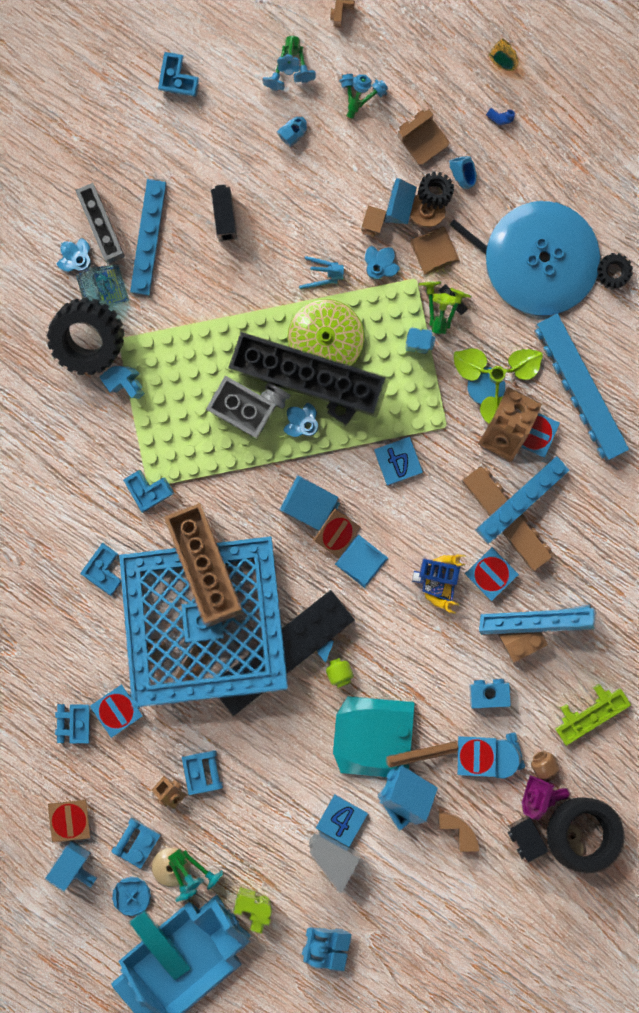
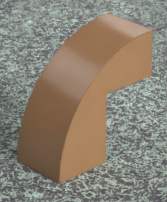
[438,811,479,852]

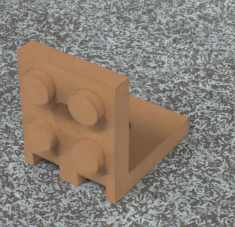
[478,387,542,462]

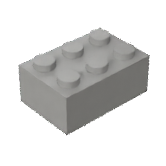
[206,376,276,439]

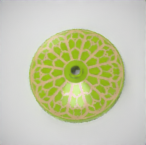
[287,299,364,366]

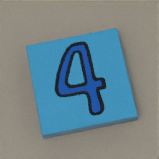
[374,437,423,486]
[316,794,368,847]

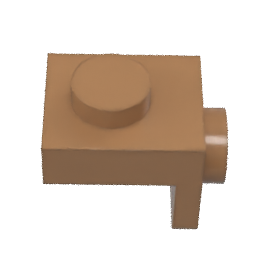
[330,0,355,27]

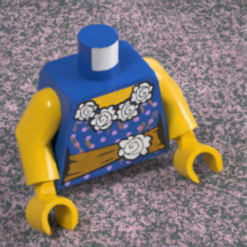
[412,554,466,614]

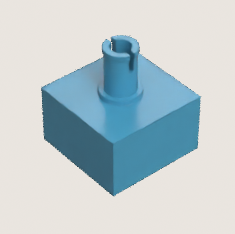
[45,840,97,892]

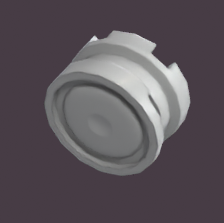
[260,383,291,409]

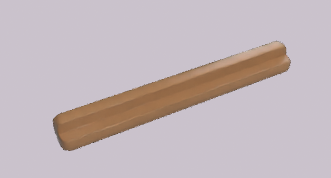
[386,741,459,768]

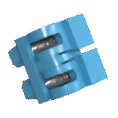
[302,927,352,971]

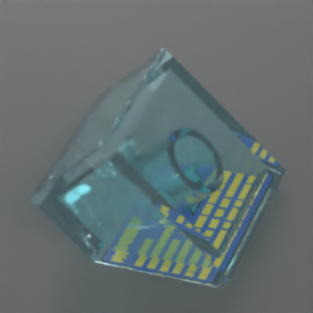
[76,264,129,307]

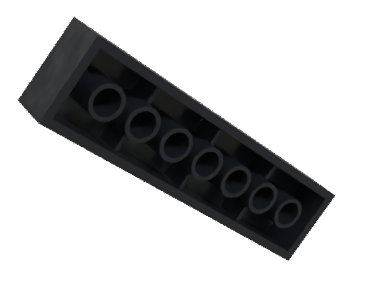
[229,332,389,417]
[219,590,355,716]

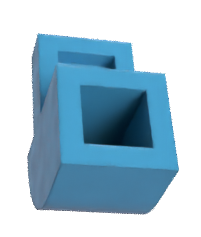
[99,366,145,398]

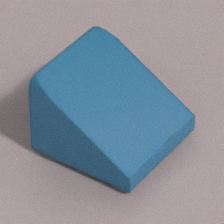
[317,639,334,663]

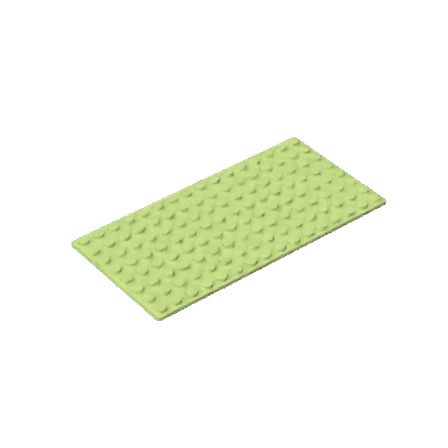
[120,279,447,485]

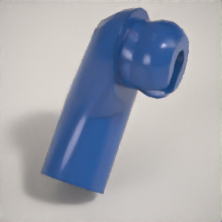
[486,108,515,125]

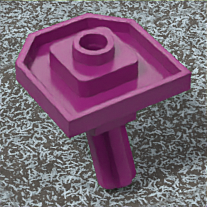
[521,775,570,820]

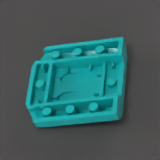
[333,696,414,777]

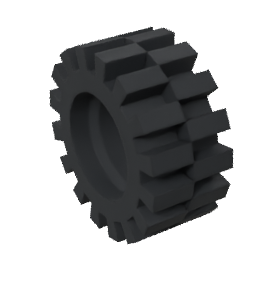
[418,172,454,209]
[597,253,633,289]

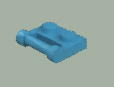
[181,750,223,795]
[111,818,161,869]

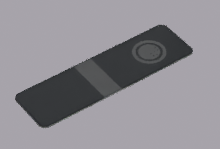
[439,284,468,315]

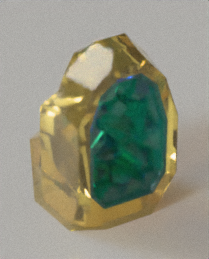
[488,38,519,71]

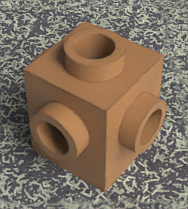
[152,776,187,809]

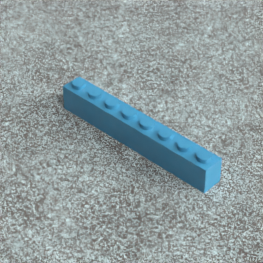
[534,313,629,461]

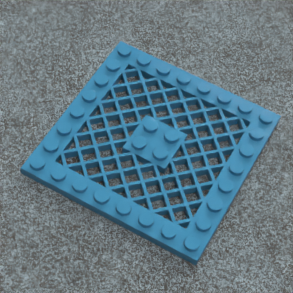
[119,536,288,708]

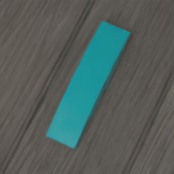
[129,910,191,980]

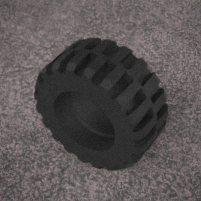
[47,298,124,375]

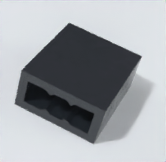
[211,185,238,242]

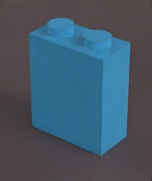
[379,766,438,825]

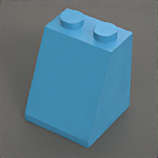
[280,475,340,531]

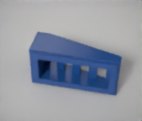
[419,558,461,585]

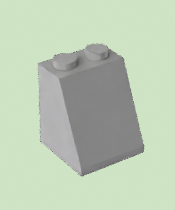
[309,831,360,893]

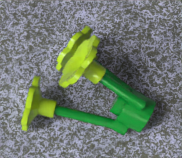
[419,281,472,334]

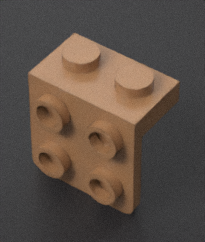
[397,109,449,165]

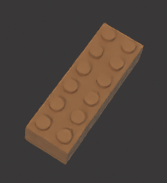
[164,503,243,627]

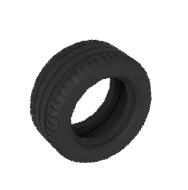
[546,797,625,873]

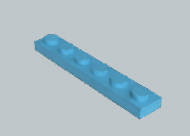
[130,179,167,296]
[475,456,569,544]
[479,608,596,635]

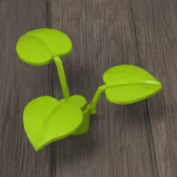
[454,348,543,424]

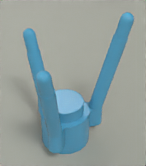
[299,256,344,289]

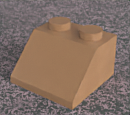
[498,610,548,663]

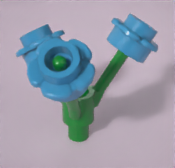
[339,74,388,119]

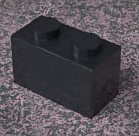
[507,816,549,863]

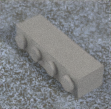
[75,183,125,264]

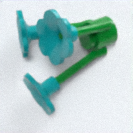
[167,849,223,902]

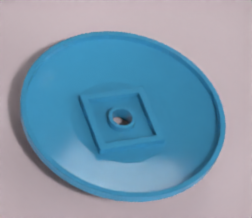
[486,201,600,316]

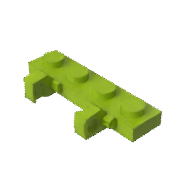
[555,684,631,746]

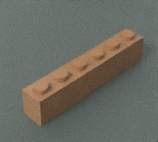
[462,466,552,571]

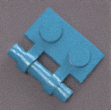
[55,704,90,744]

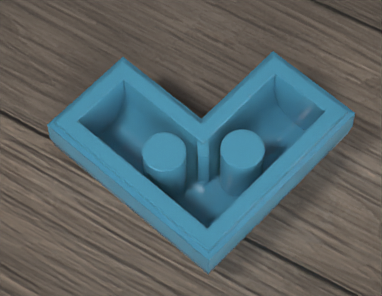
[158,52,199,97]

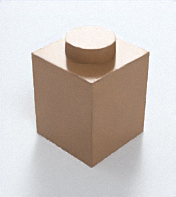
[361,205,387,237]

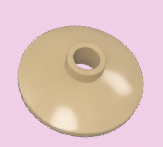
[152,848,190,886]

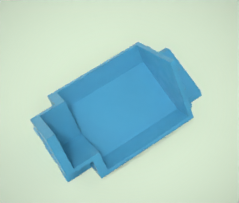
[111,895,251,1013]

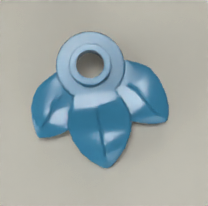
[57,238,91,272]
[364,246,400,279]
[283,403,319,437]

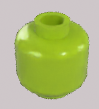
[326,658,354,688]

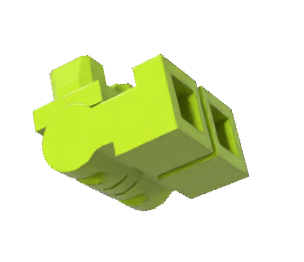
[234,887,271,934]

